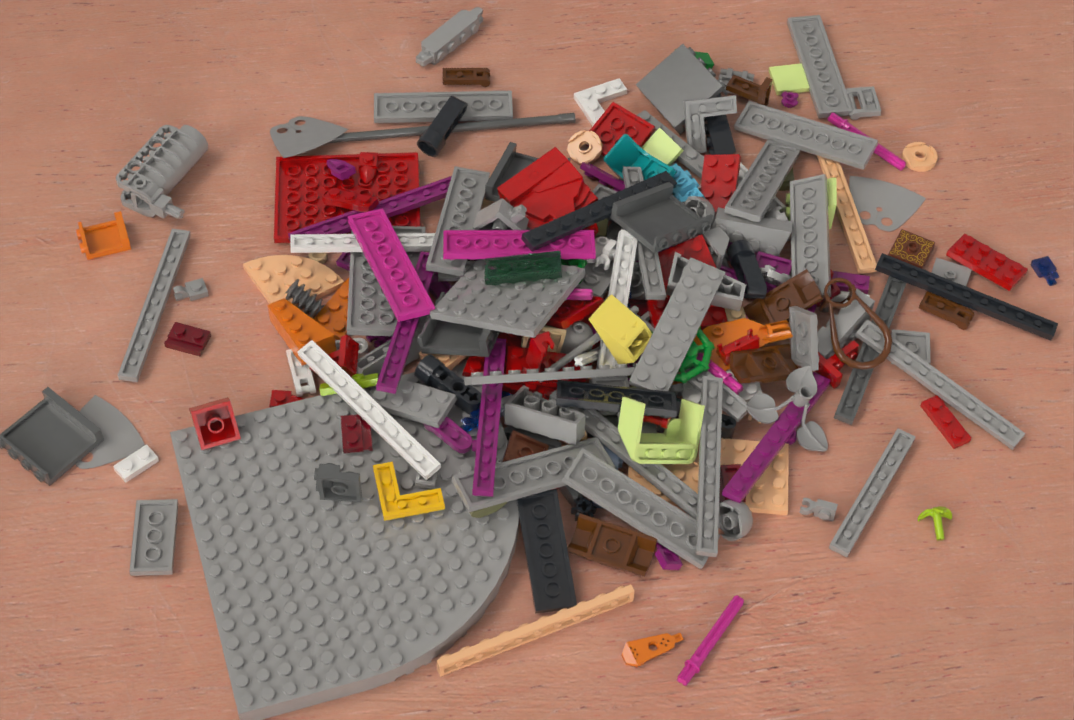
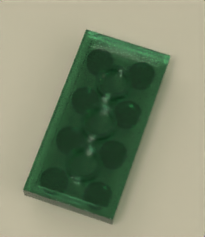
[484,250,562,286]

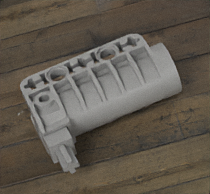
[116,125,208,219]

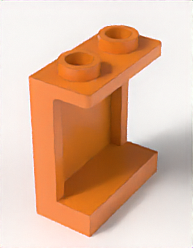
[76,211,131,260]

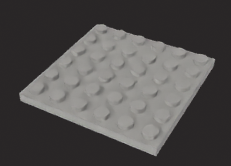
[430,259,585,338]

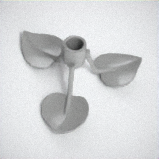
[746,366,828,452]

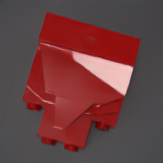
[497,147,599,237]

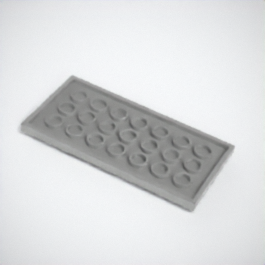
[347,226,425,337]

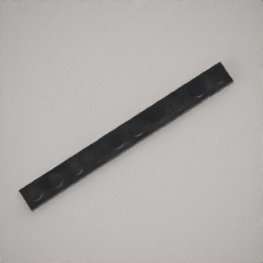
[521,171,677,252]
[875,253,1058,341]

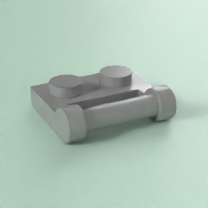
[846,86,881,120]

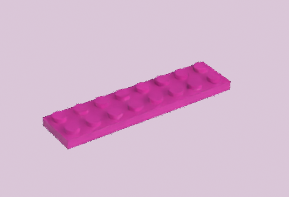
[348,208,435,322]
[443,230,596,260]

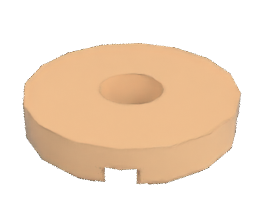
[567,130,602,164]
[902,142,938,172]

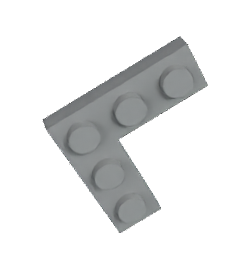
[683,95,737,153]

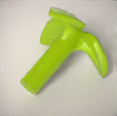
[918,506,952,540]

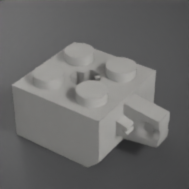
[473,198,529,230]

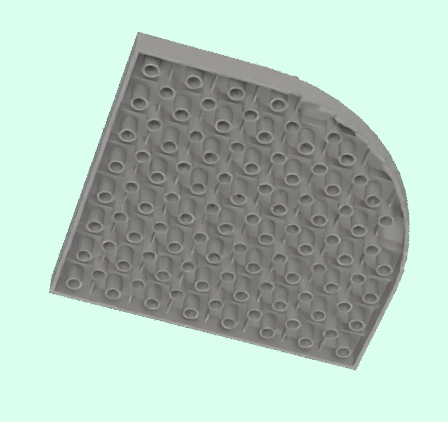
[170,359,519,720]

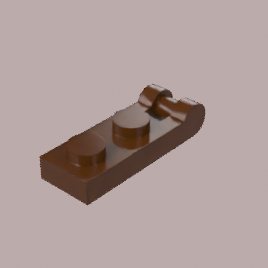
[443,68,490,87]
[919,291,974,330]

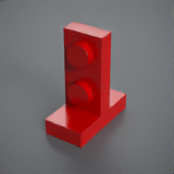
[309,334,359,377]
[815,341,859,389]

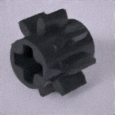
[571,497,597,521]

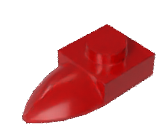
[359,152,378,184]
[269,390,304,407]

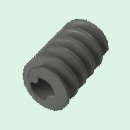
[285,279,325,319]

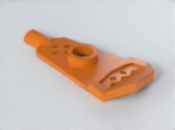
[621,633,684,667]

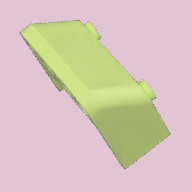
[618,397,705,464]

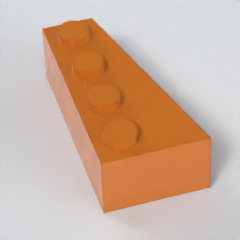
[267,298,337,366]

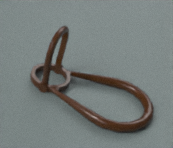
[819,278,892,370]

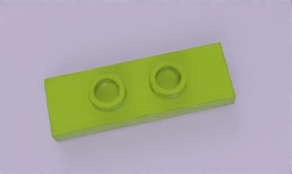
[319,373,379,396]

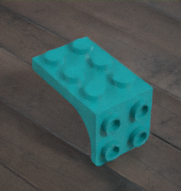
[604,134,677,181]

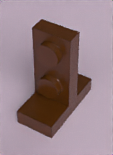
[726,75,773,106]

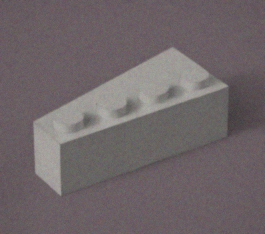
[710,207,793,256]
[666,252,746,311]
[817,289,875,359]
[505,385,586,445]

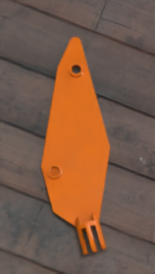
[672,318,793,385]

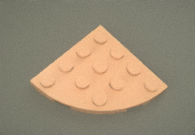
[243,255,344,308]

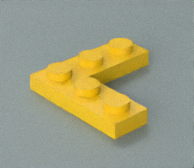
[373,462,445,521]

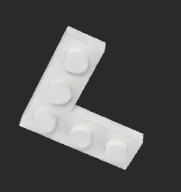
[574,78,627,127]

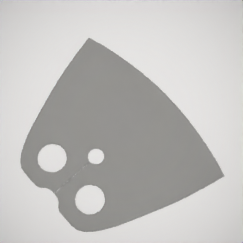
[270,116,349,158]
[849,176,926,232]
[76,395,145,469]

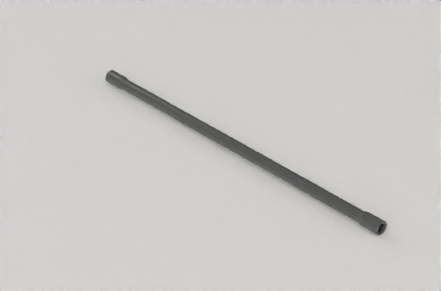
[328,113,576,143]

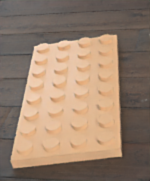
[628,438,789,515]

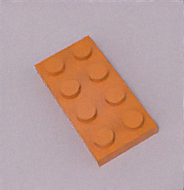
[314,277,349,340]

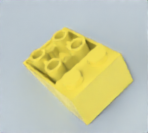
[589,295,652,364]

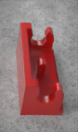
[716,328,759,366]
[526,331,554,373]

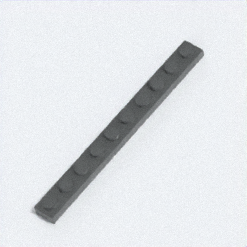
[834,276,906,425]

